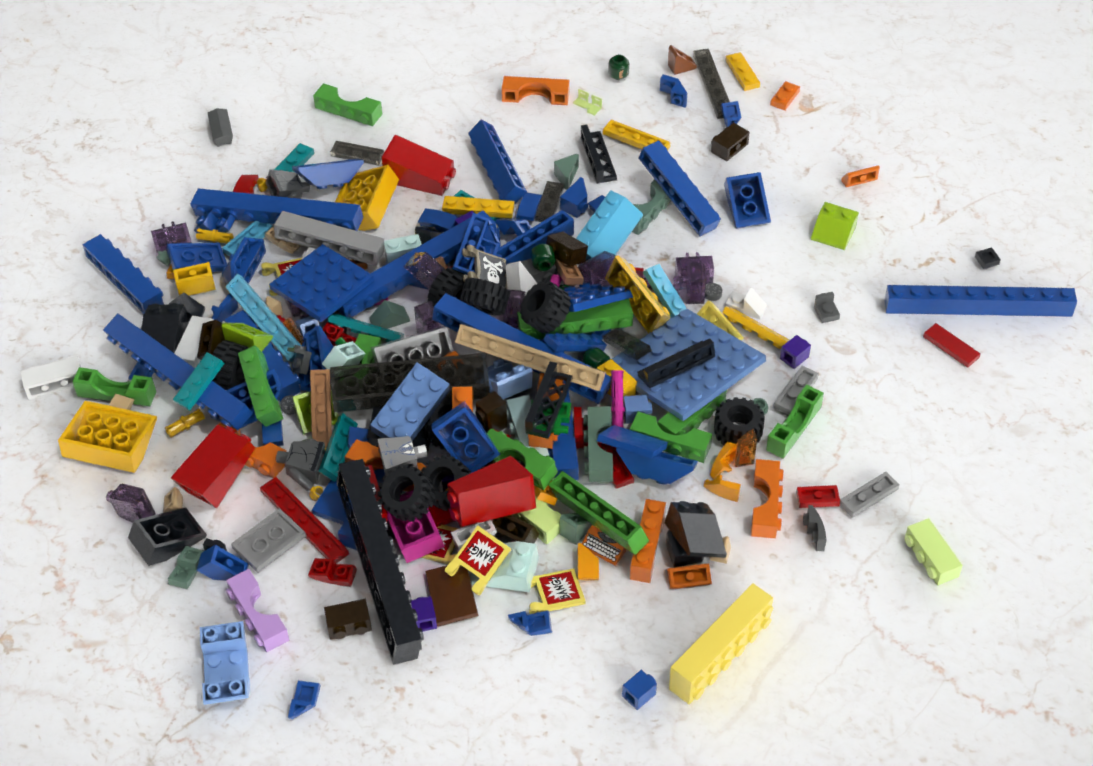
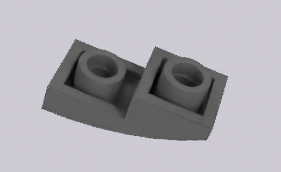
[803,505,827,551]

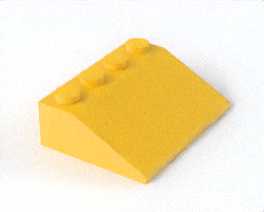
[335,165,399,231]
[605,255,671,334]
[58,401,157,473]

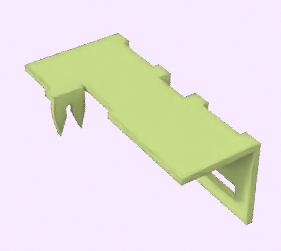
[573,89,602,116]

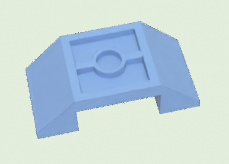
[472,359,533,399]
[200,621,250,705]

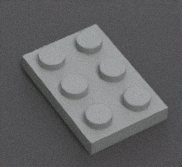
[231,508,306,573]

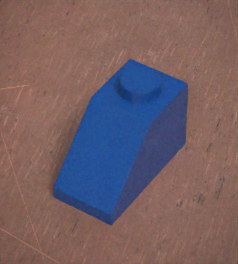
[560,177,588,218]
[196,545,248,581]

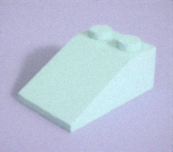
[470,541,539,592]

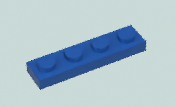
[544,333,607,352]

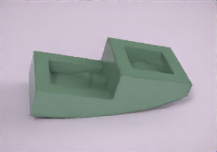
[168,546,204,589]

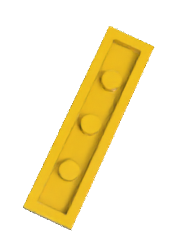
[603,120,671,151]
[442,196,515,219]
[722,306,789,349]

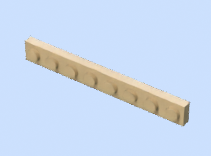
[455,324,606,391]

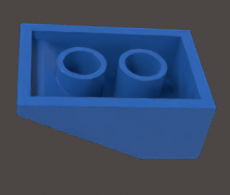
[724,172,771,228]
[432,401,500,473]

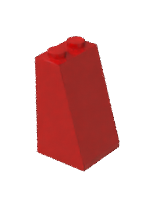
[381,135,456,196]
[171,424,255,508]
[447,456,536,527]

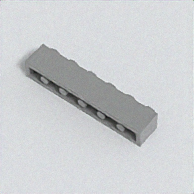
[274,211,384,266]

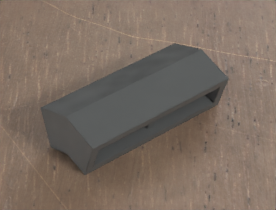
[208,108,233,147]

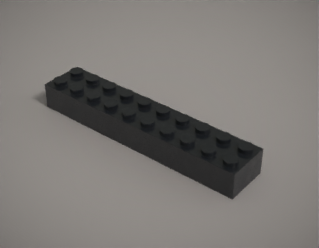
[337,459,424,665]

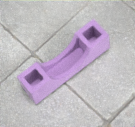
[226,569,290,652]

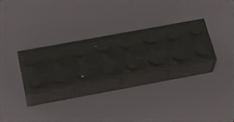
[330,353,490,413]

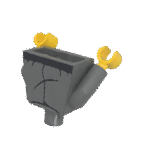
[257,169,310,199]
[276,438,327,501]

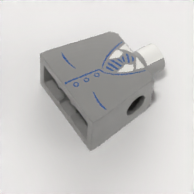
[378,436,427,477]

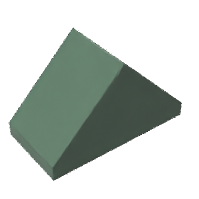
[554,154,579,190]
[369,300,410,329]
[560,513,594,545]

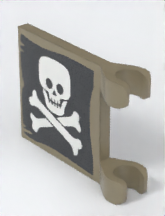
[462,245,507,288]

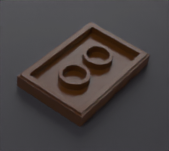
[425,565,479,627]

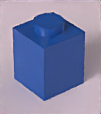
[622,670,657,710]

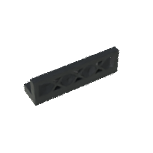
[581,124,617,184]
[637,338,715,388]
[525,362,573,439]

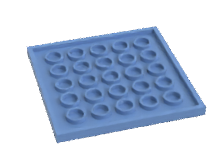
[612,308,766,421]

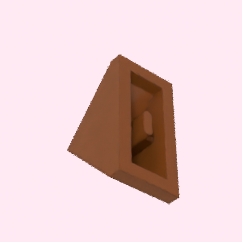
[668,45,698,75]

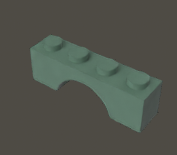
[632,179,671,235]
[584,406,613,482]

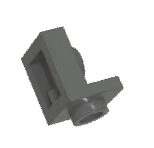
[814,292,840,323]
[287,345,312,375]

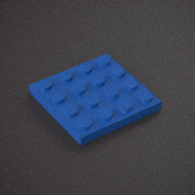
[269,244,374,322]
[564,283,633,312]

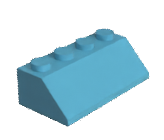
[576,190,643,271]

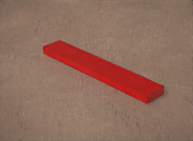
[260,477,349,563]

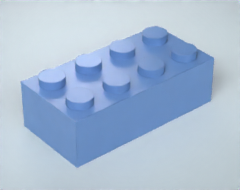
[370,362,450,441]

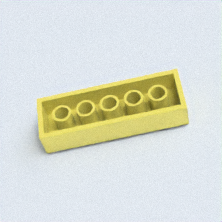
[669,583,773,704]

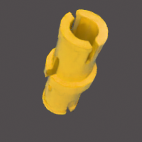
[196,228,234,244]
[165,408,205,438]

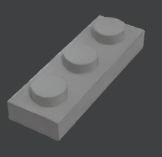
[774,366,819,415]
[840,472,900,518]

